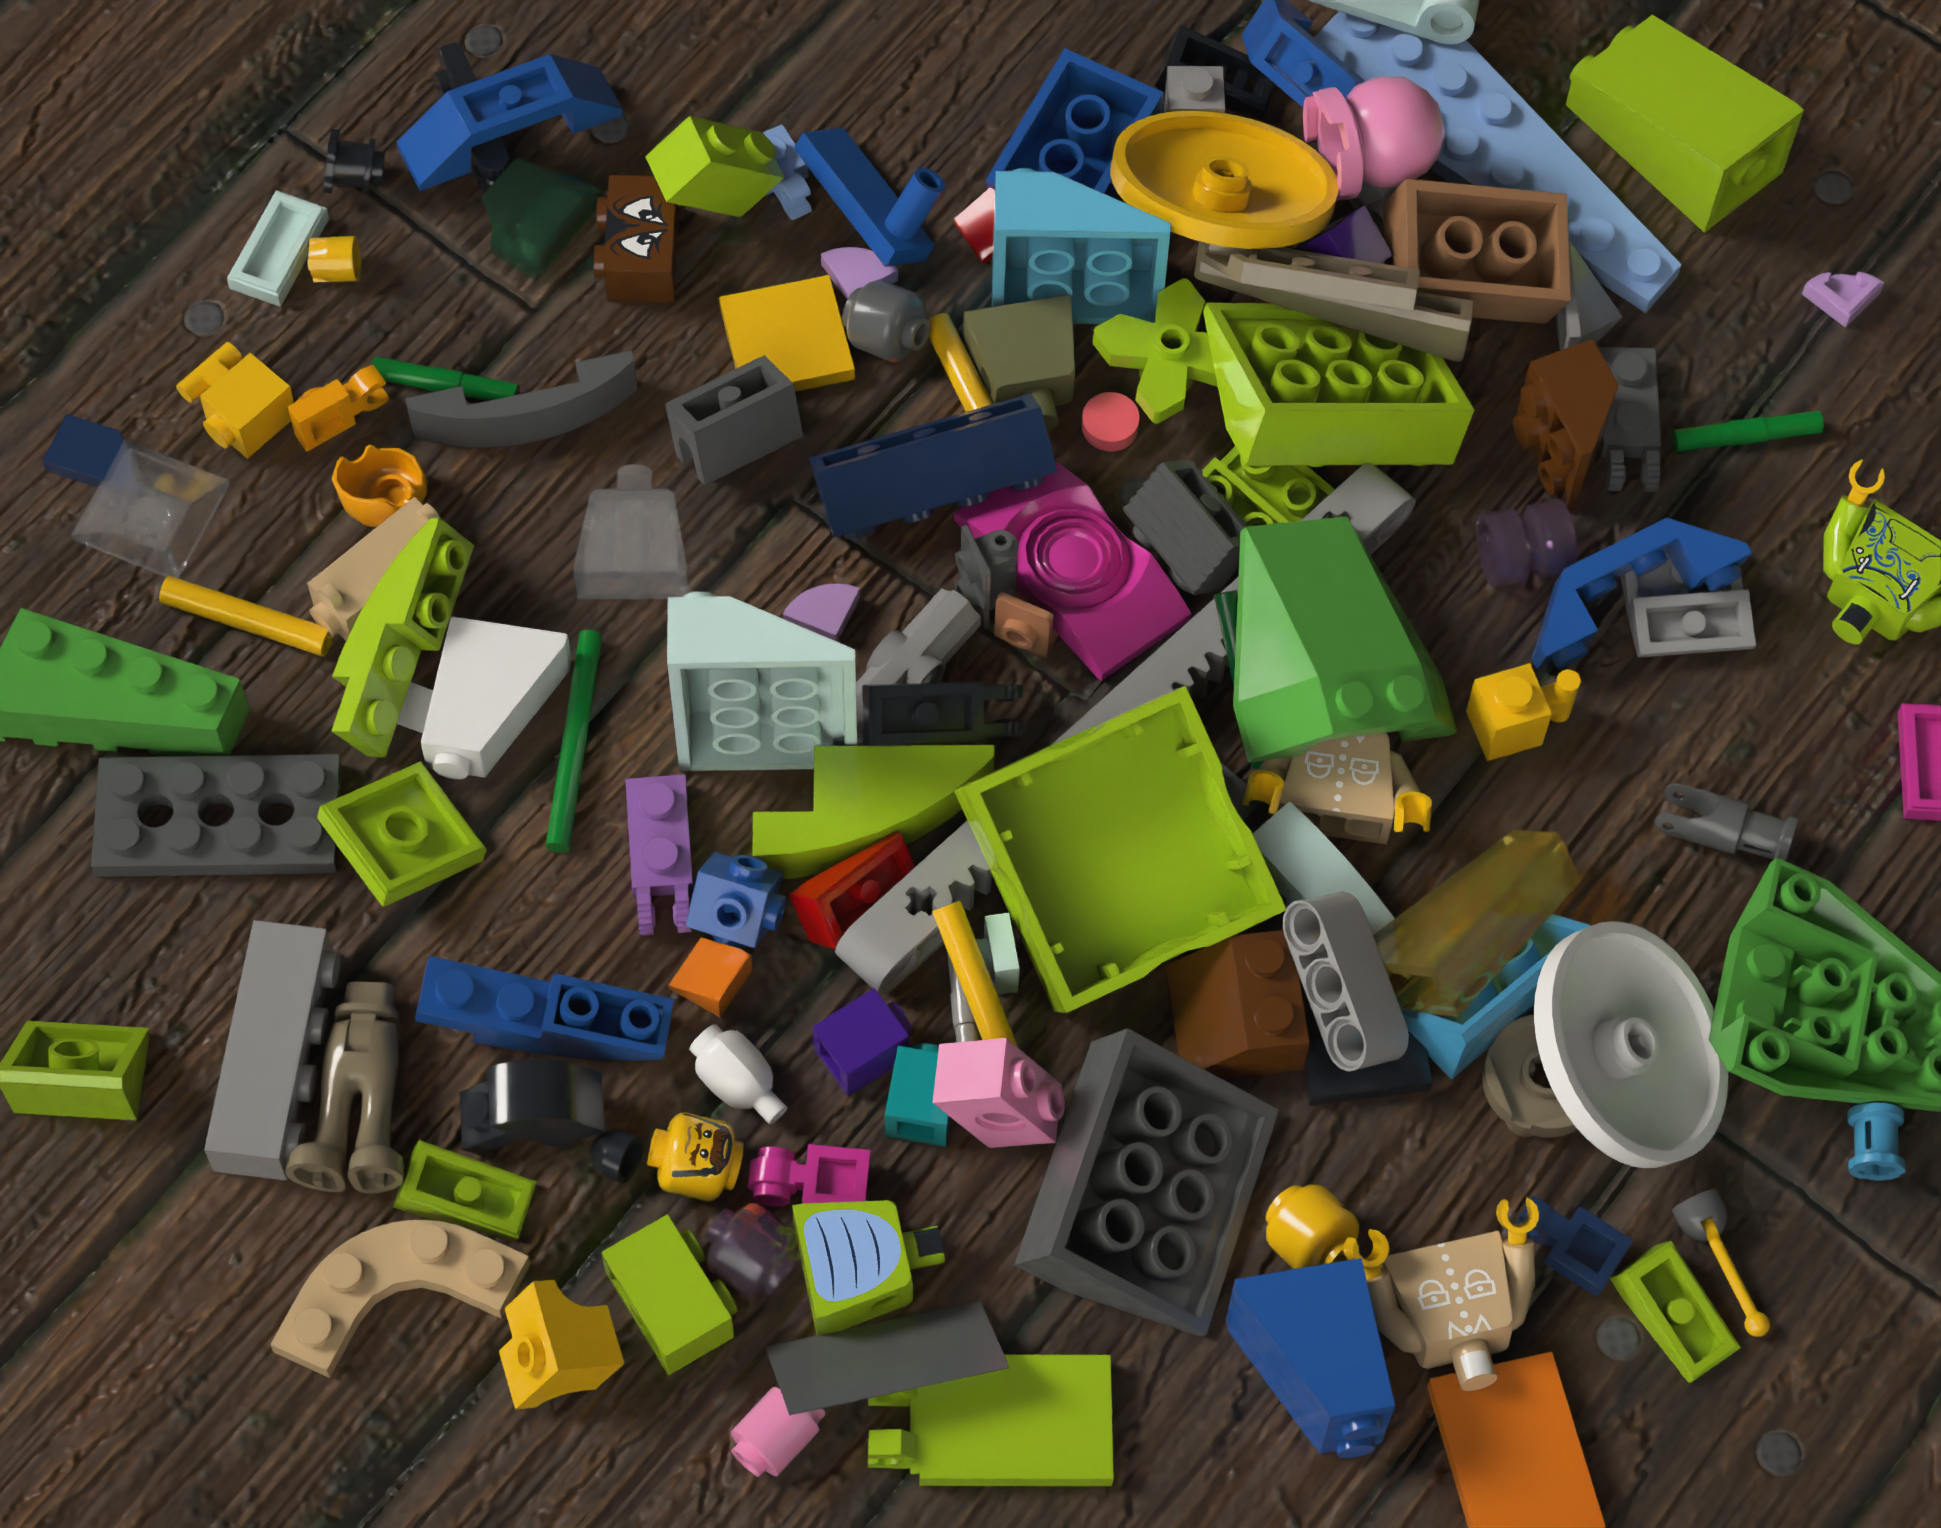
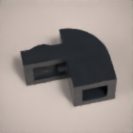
[459,1059,605,1156]

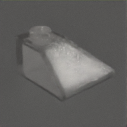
[71,439,230,578]

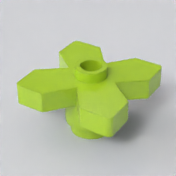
[1093,278,1218,424]

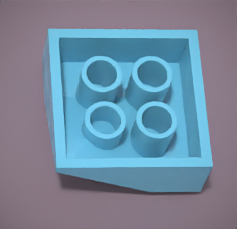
[992,168,1170,324]

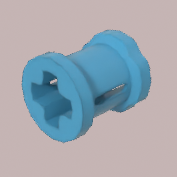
[1847,1102,1906,1181]

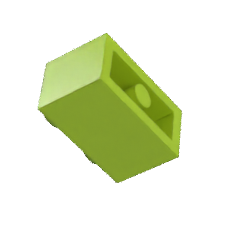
[645,116,785,217]
[601,1214,738,1376]

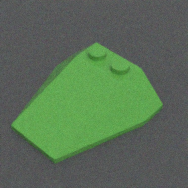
[1233,516,1457,763]

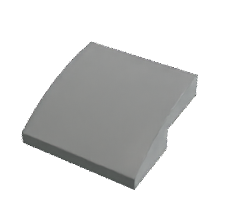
[1621,539,1756,657]

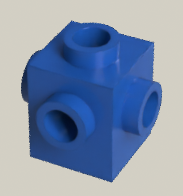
[685,852,787,948]

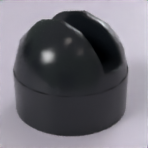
[590,1129,643,1184]

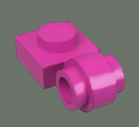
[748,1144,870,1206]

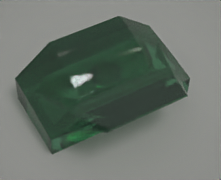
[482,157,603,281]

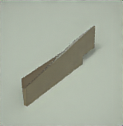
[1194,241,1473,362]

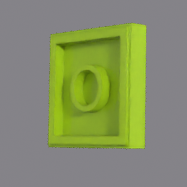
[317,761,487,907]

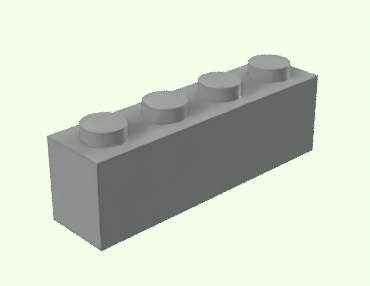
[204,920,340,1180]

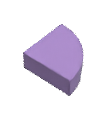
[821,247,898,301]
[1802,272,1884,328]
[782,583,860,642]

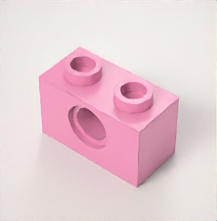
[933,1038,1065,1148]

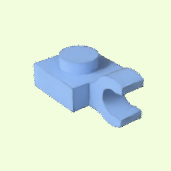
[763,124,812,220]

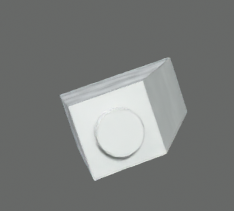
[421,616,572,779]

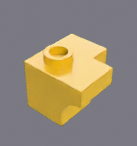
[499,1280,625,1410]

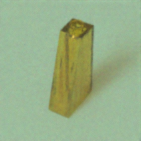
[1373,830,1581,1017]

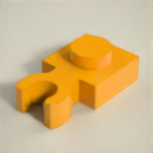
[288,365,389,452]

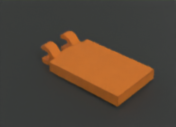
[1427,1352,1606,1528]

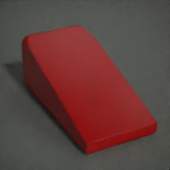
[789,831,915,949]

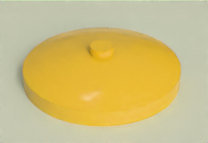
[1110,111,1338,249]

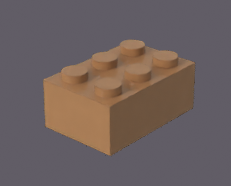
[1383,179,1571,324]

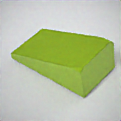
[393,1140,537,1241]
[1609,1241,1741,1383]

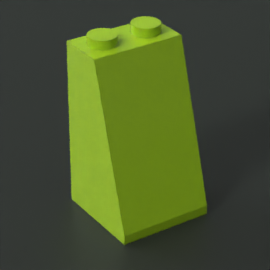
[1566,15,1804,233]

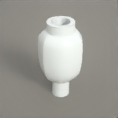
[689,1024,787,1125]

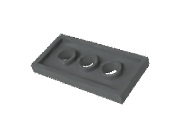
[91,754,342,877]

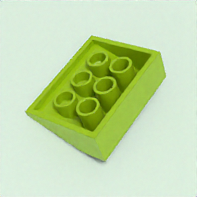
[1203,303,1474,467]

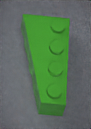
[0,608,250,757]

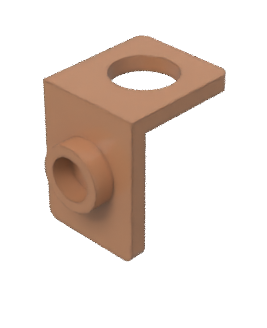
[994,589,1059,658]

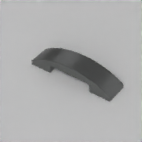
[405,350,637,447]

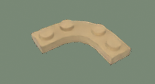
[270,1220,531,1378]

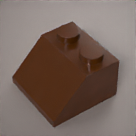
[1165,930,1309,1079]

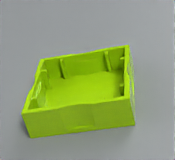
[954,686,1286,1013]

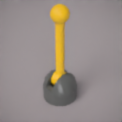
[1671,1188,1770,1337]

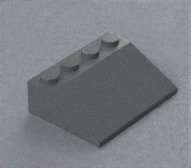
[1014,1028,1279,1336]

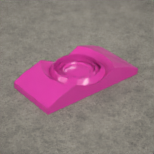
[954,461,1192,681]

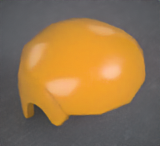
[332,445,428,527]

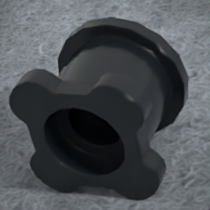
[323,128,386,195]

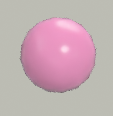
[1303,77,1445,201]

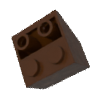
[1513,339,1619,512]

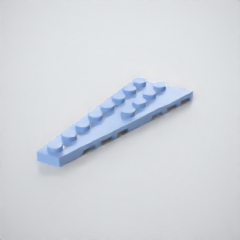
[1314,11,1681,313]

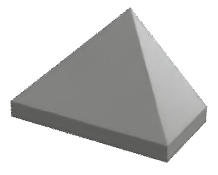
[1555,240,1623,350]

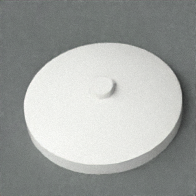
[1534,921,1728,1168]

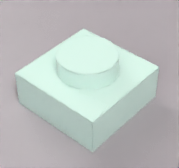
[976,913,1020,995]

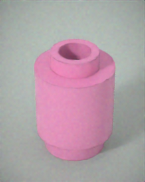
[731,1387,825,1477]

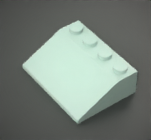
[667,591,857,771]

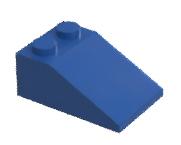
[985,48,1164,198]

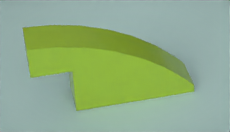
[752,745,994,879]

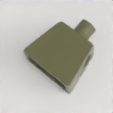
[963,294,1075,431]

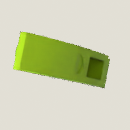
[332,518,474,757]

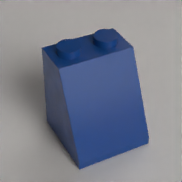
[1226,1258,1395,1458]

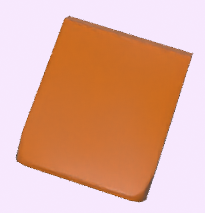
[668,937,753,1018]

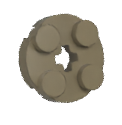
[1482,1014,1578,1138]

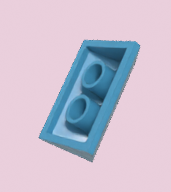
[1397,903,1592,1079]

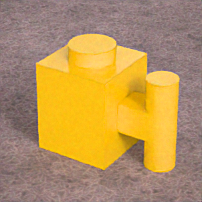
[176,342,294,459]
[1466,663,1581,762]

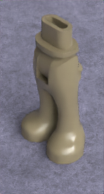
[285,982,405,1193]

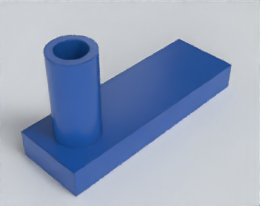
[794,128,945,267]

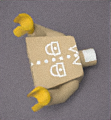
[1242,733,1432,845]
[1343,1197,1539,1391]

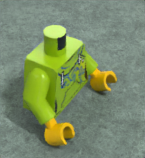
[1823,459,1941,644]

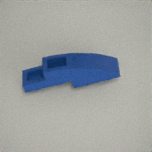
[415,956,674,1061]

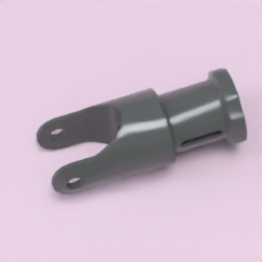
[1655,783,1799,861]

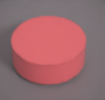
[1082,392,1140,452]

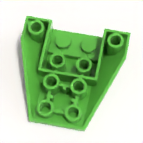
[1708,858,1941,1112]

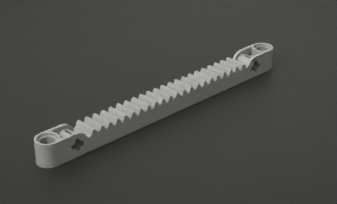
[835,463,1416,995]

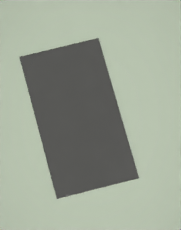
[765,1301,1010,1415]

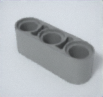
[1283,891,1409,1071]

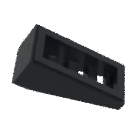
[1154,25,1275,117]

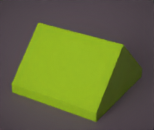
[0,1021,149,1120]

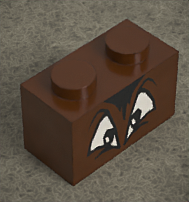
[594,175,679,302]

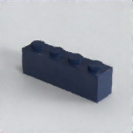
[809,393,1058,539]

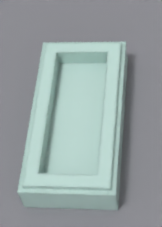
[227,190,329,307]

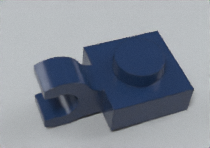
[1515,1196,1633,1297]

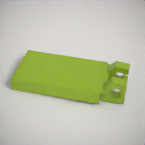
[868,1354,1114,1486]

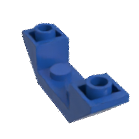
[1241,0,1365,107]
[397,54,623,191]
[1531,518,1752,670]

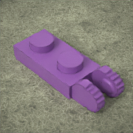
[625,774,693,936]

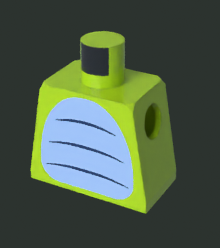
[792,1200,945,1336]

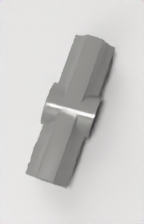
[856,588,981,746]

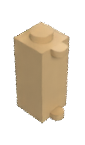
[307,497,441,641]

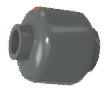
[842,280,930,363]

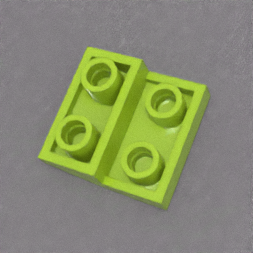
[1202,446,1335,527]

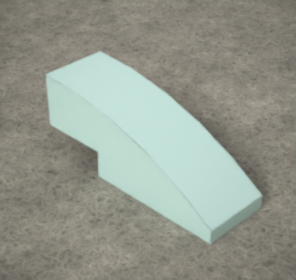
[1253,801,1414,974]

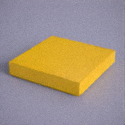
[719,275,855,392]

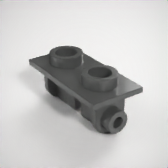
[954,525,1018,630]

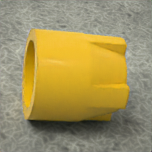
[307,236,361,282]

